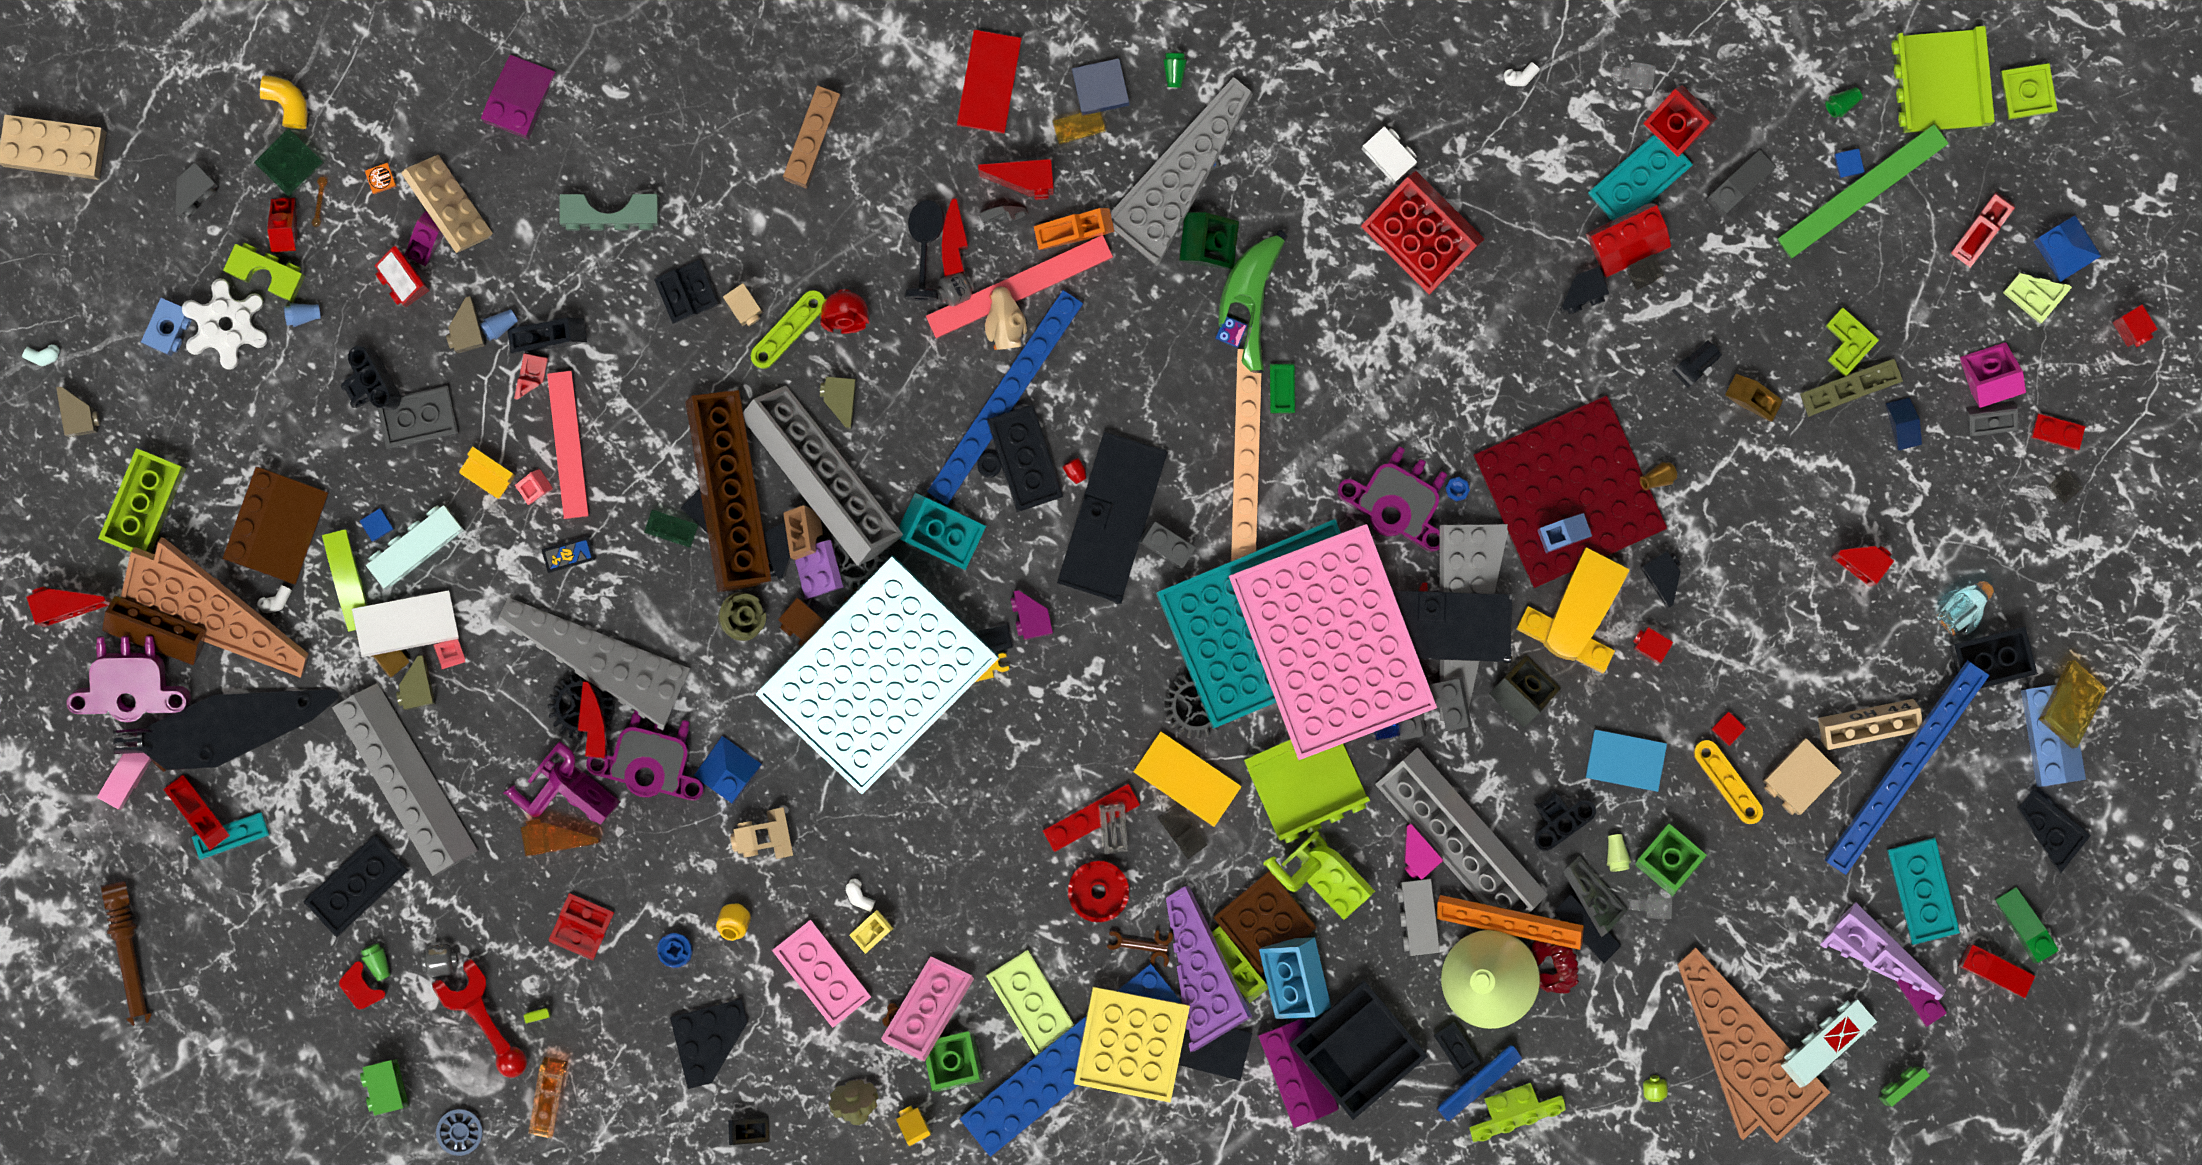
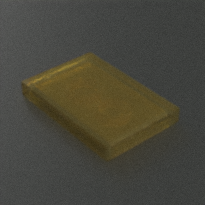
[2039,660,2107,749]

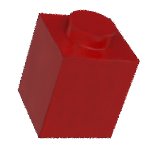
[1633,627,1674,664]

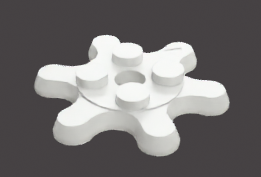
[182,278,268,369]

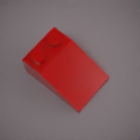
[978,159,1054,200]
[26,586,112,627]

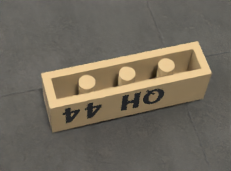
[1818,699,1923,750]

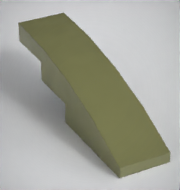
[1800,359,1903,417]

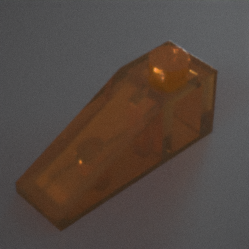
[520,819,600,857]
[528,1056,568,1139]

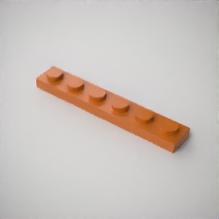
[1437,895,1584,950]

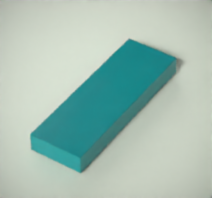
[192,812,270,860]

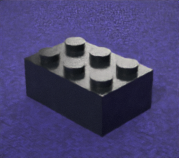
[1950,627,2038,689]

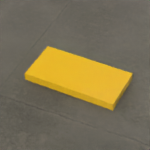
[1133,732,1242,827]

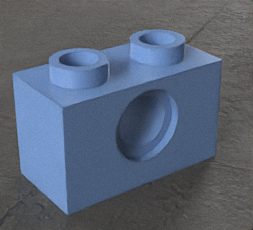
[141,298,192,356]

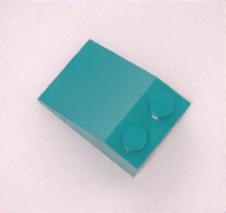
[898,493,986,570]

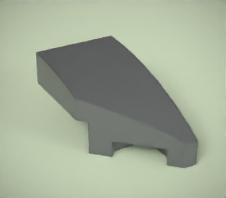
[979,206,1028,225]

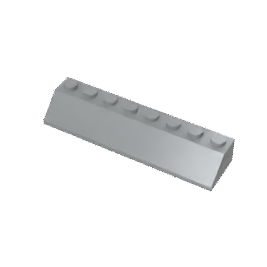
[743,386,903,566]
[332,683,478,876]
[1375,748,1548,914]

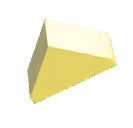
[849,910,894,954]

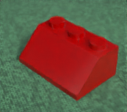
[1586,203,1671,278]

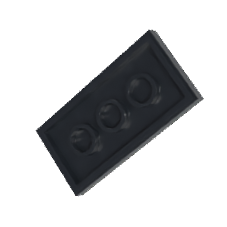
[986,404,1063,512]
[303,835,409,938]

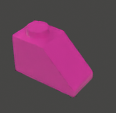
[1404,824,1443,880]

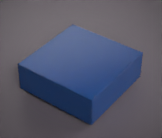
[1834,149,1864,178]
[360,508,394,542]

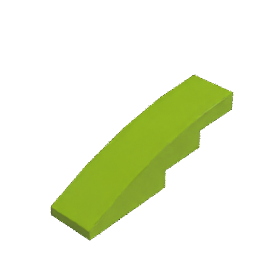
[322,529,368,632]

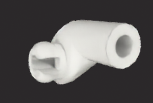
[846,879,875,912]

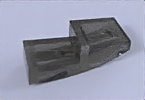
[1157,803,1207,859]

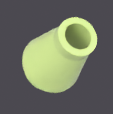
[1607,834,1631,872]

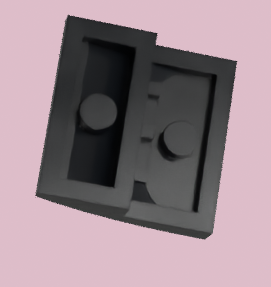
[654,259,721,324]

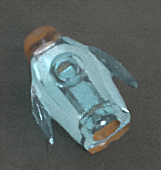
[1936,581,1994,636]

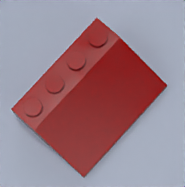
[1361,171,1485,295]

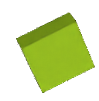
[524,1008,552,1023]

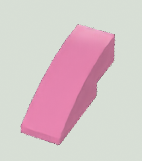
[97,736,151,810]

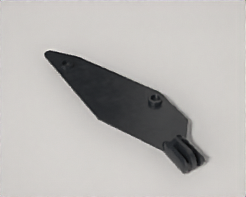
[113,689,339,770]

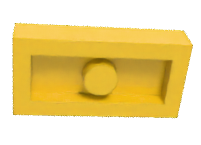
[459,446,515,499]

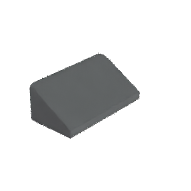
[1966,401,2019,437]

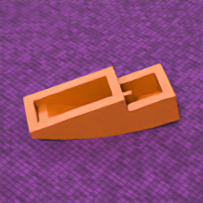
[1034,208,1115,250]

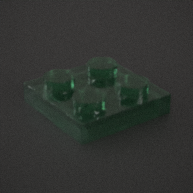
[254,128,324,197]

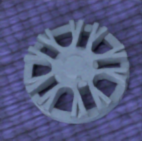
[436,1109,483,1156]

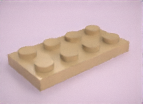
[401,155,493,253]

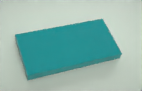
[1588,135,1693,221]
[1887,838,1960,945]

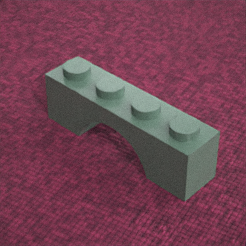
[560,194,659,231]

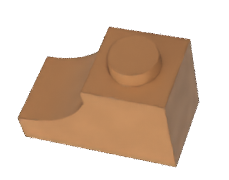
[784,505,823,560]

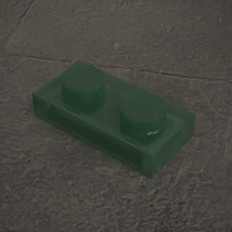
[644,510,699,548]

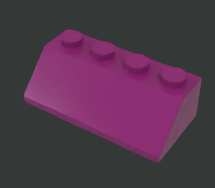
[1258,1018,1339,1128]

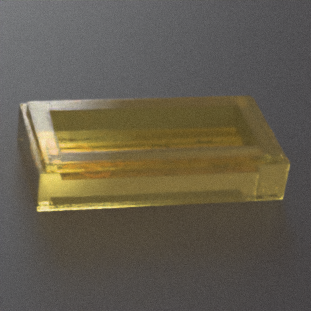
[1052,112,1106,145]

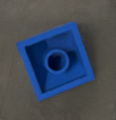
[2033,216,2101,282]
[694,736,762,804]

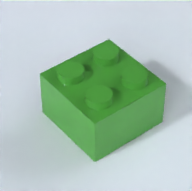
[1635,824,1707,897]
[925,1031,984,1092]
[360,1059,409,1116]

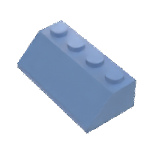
[2021,683,2086,787]

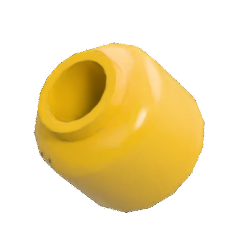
[716,903,751,941]

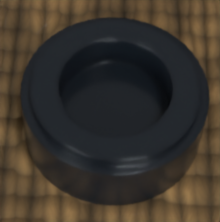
[977,453,1002,478]

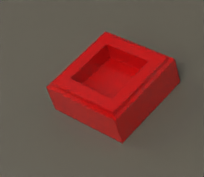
[1711,712,1746,746]

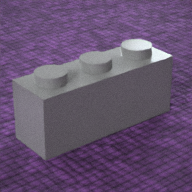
[1397,879,1440,956]

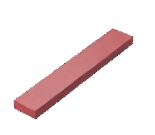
[547,371,589,519]

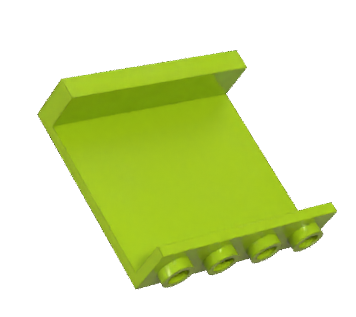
[1892,26,1995,133]
[1244,739,1370,844]

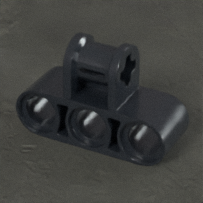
[341,346,401,410]
[1533,790,1596,852]

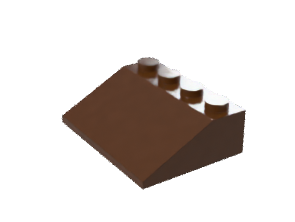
[222,467,329,585]

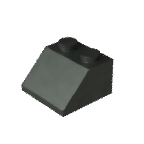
[1489,655,1561,728]

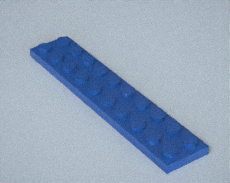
[959,963,1181,1157]

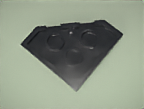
[670,999,748,1089]

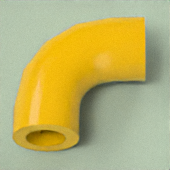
[260,75,308,129]

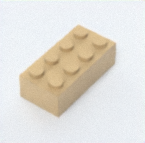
[0,115,107,180]

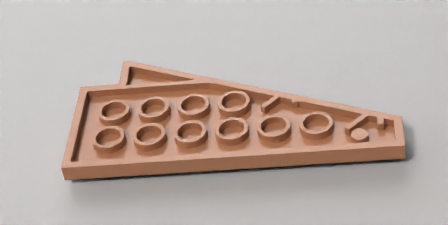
[121,537,309,678]
[1677,948,1830,1143]

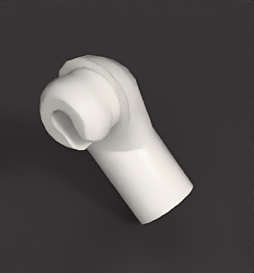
[1504,62,1540,86]
[257,585,292,613]

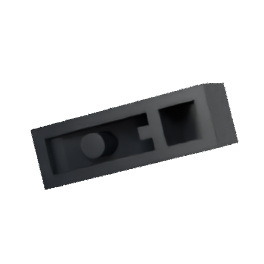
[508,317,587,354]

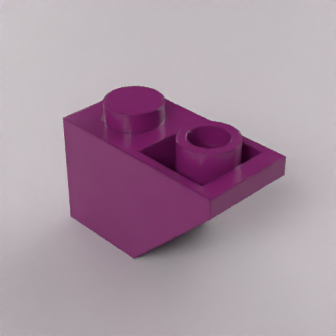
[404,210,444,267]
[1010,590,1053,640]

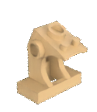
[730,807,793,859]

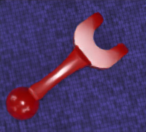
[432,959,527,1078]

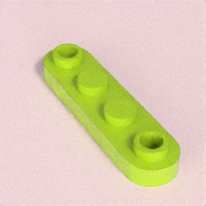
[751,291,825,369]

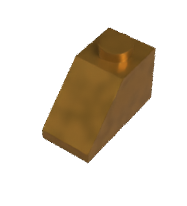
[1725,374,1783,422]

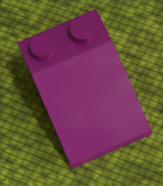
[481,55,556,140]

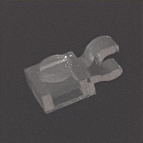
[1610,62,1656,91]
[1629,894,1672,919]

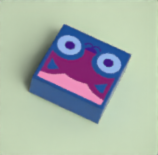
[1216,316,1247,348]

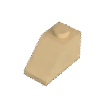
[723,283,762,326]

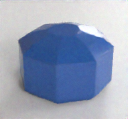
[1445,477,1470,502]

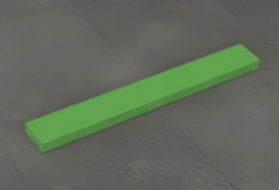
[1777,124,1949,259]

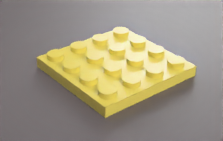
[1073,987,1190,1103]

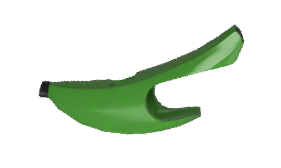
[1219,230,1288,373]

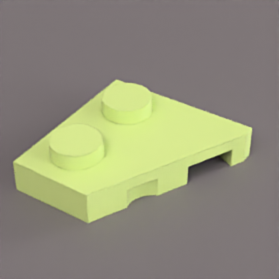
[2003,273,2072,324]

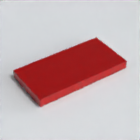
[957,30,1022,134]

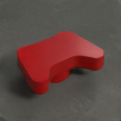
[339,961,386,1009]

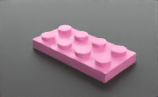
[772,920,871,1028]
[881,956,974,1062]

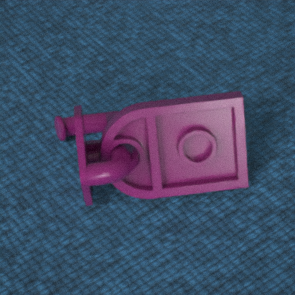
[503,741,621,825]

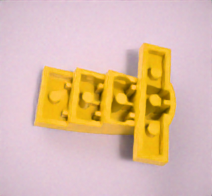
[1516,548,1630,674]

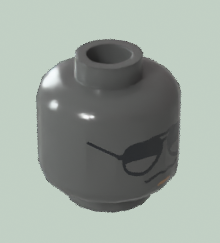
[936,273,974,307]

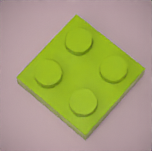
[2000,63,2058,120]

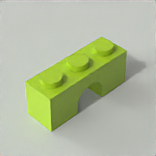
[223,243,305,303]

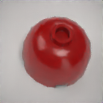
[820,289,869,334]

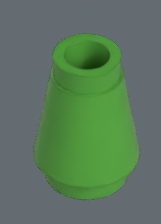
[361,943,391,981]

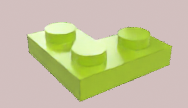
[1825,308,1879,377]

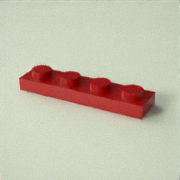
[1043,784,1140,852]

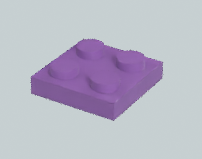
[795,540,843,600]

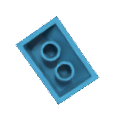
[1259,937,1331,1019]

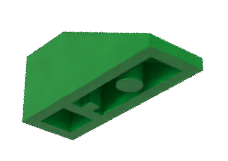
[1995,887,2059,963]

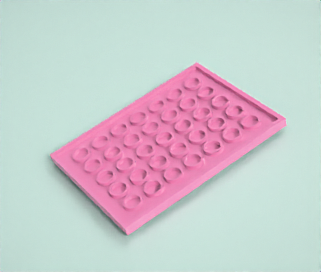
[1229,524,1437,760]

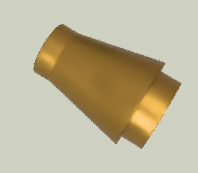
[1640,462,1677,490]

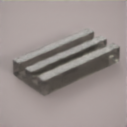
[1099,802,1128,854]

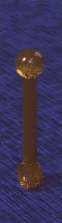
[311,177,328,227]

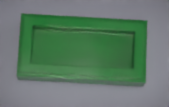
[1270,364,1295,414]

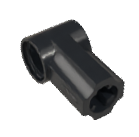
[1672,340,1722,388]

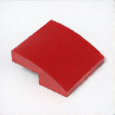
[549,893,614,961]

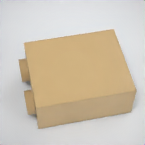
[1763,738,1842,815]

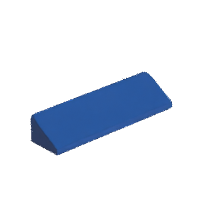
[1437,1045,1522,1121]

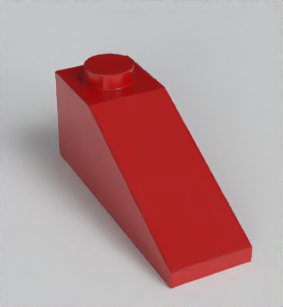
[1958,945,2035,998]

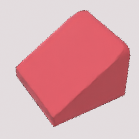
[515,469,553,505]

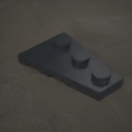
[2017,789,2091,874]

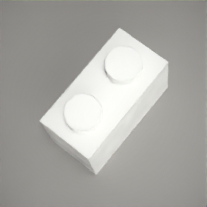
[1362,126,1417,185]

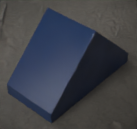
[1885,398,1922,451]

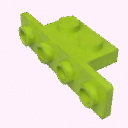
[1469,1083,1566,1142]

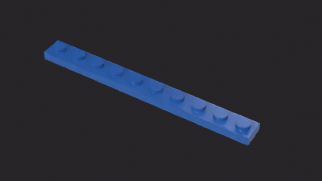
[927,290,1083,506]
[1824,660,1989,875]

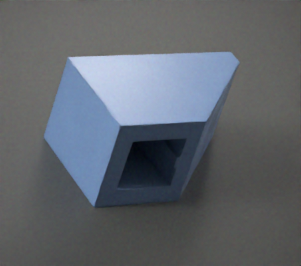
[1537,513,1592,553]

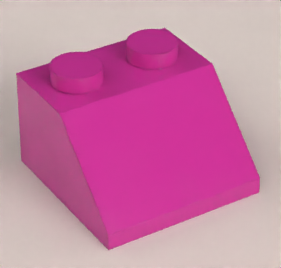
[1960,342,2026,408]

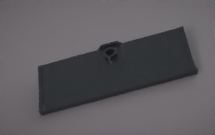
[1057,432,1168,604]
[1393,591,1513,663]

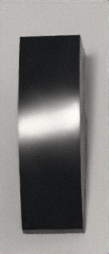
[1552,895,1621,964]

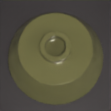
[718,592,766,641]

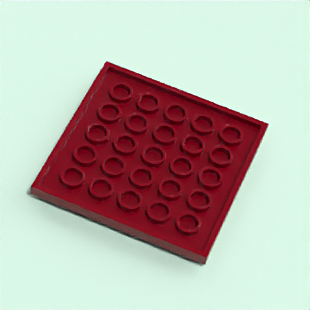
[1473,395,1667,589]

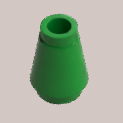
[1163,53,1187,88]
[1825,87,1863,118]

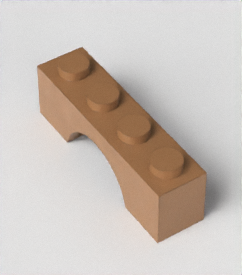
[783,86,841,188]

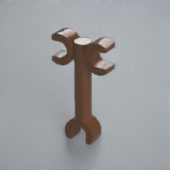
[1107,930,1173,967]

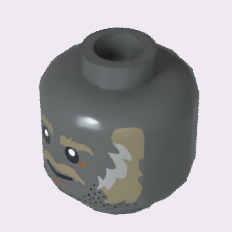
[421,944,458,977]

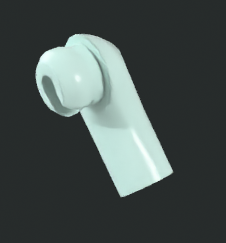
[22,344,60,366]

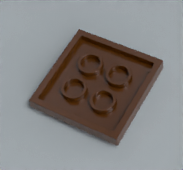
[1213,871,1317,974]

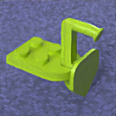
[1263,830,1375,920]

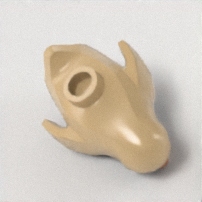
[985,286,1027,350]

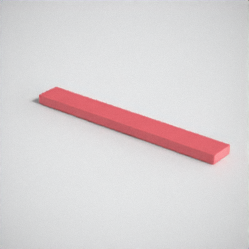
[926,235,1113,339]

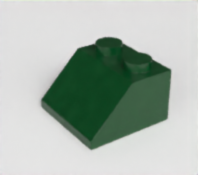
[1179,212,1239,269]

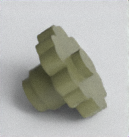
[828,1080,879,1125]

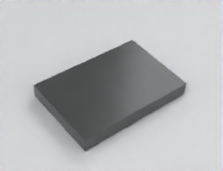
[377,386,459,450]

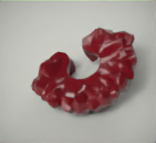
[1530,940,1580,994]

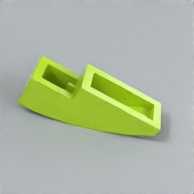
[1212,926,1268,1003]

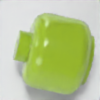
[1643,1075,1668,1102]

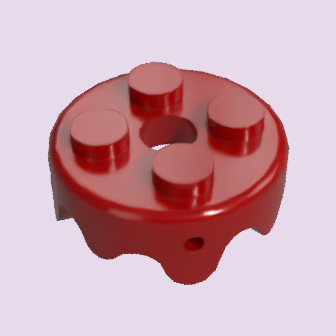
[1068,861,1129,922]

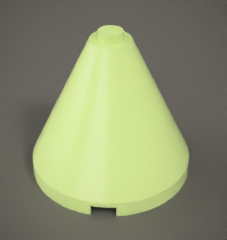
[1441,930,1540,1029]

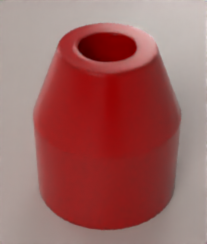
[1062,457,1086,484]

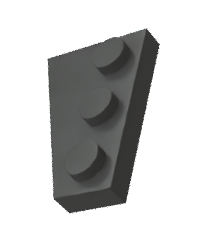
[1563,856,1628,937]

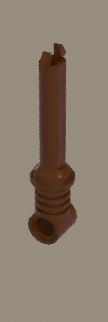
[100,881,151,1025]

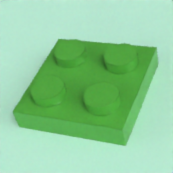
[1878,1066,1930,1107]

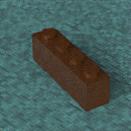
[102,596,206,665]
[778,598,825,646]

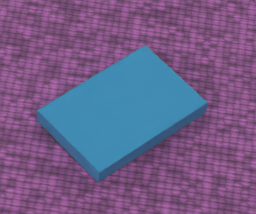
[1585,730,1667,792]

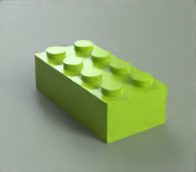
[98,448,186,553]

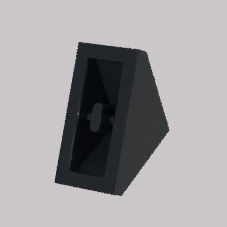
[728,1118,769,1145]

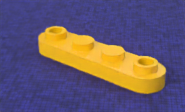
[1694,740,1763,824]

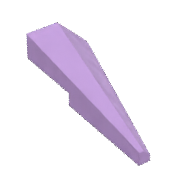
[1820,903,1946,1000]

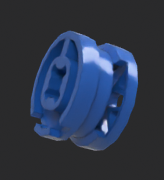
[657,933,693,968]

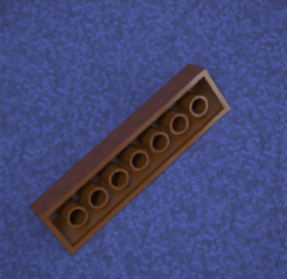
[685,390,771,592]

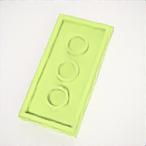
[986,950,1074,1056]

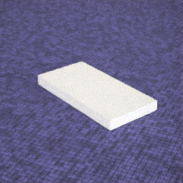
[352,590,459,657]

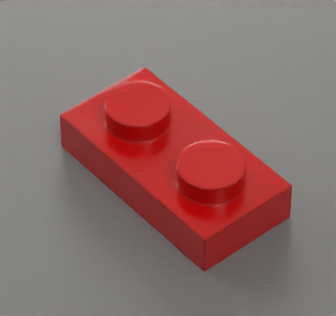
[2031,414,2086,451]

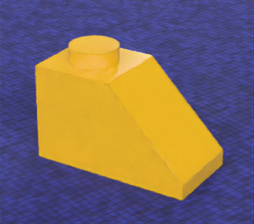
[896,1105,932,1146]

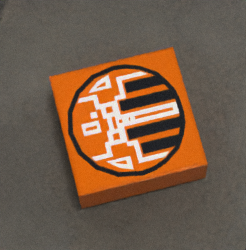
[365,163,396,194]

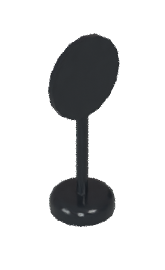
[904,200,945,301]

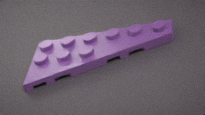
[1166,886,1252,1052]

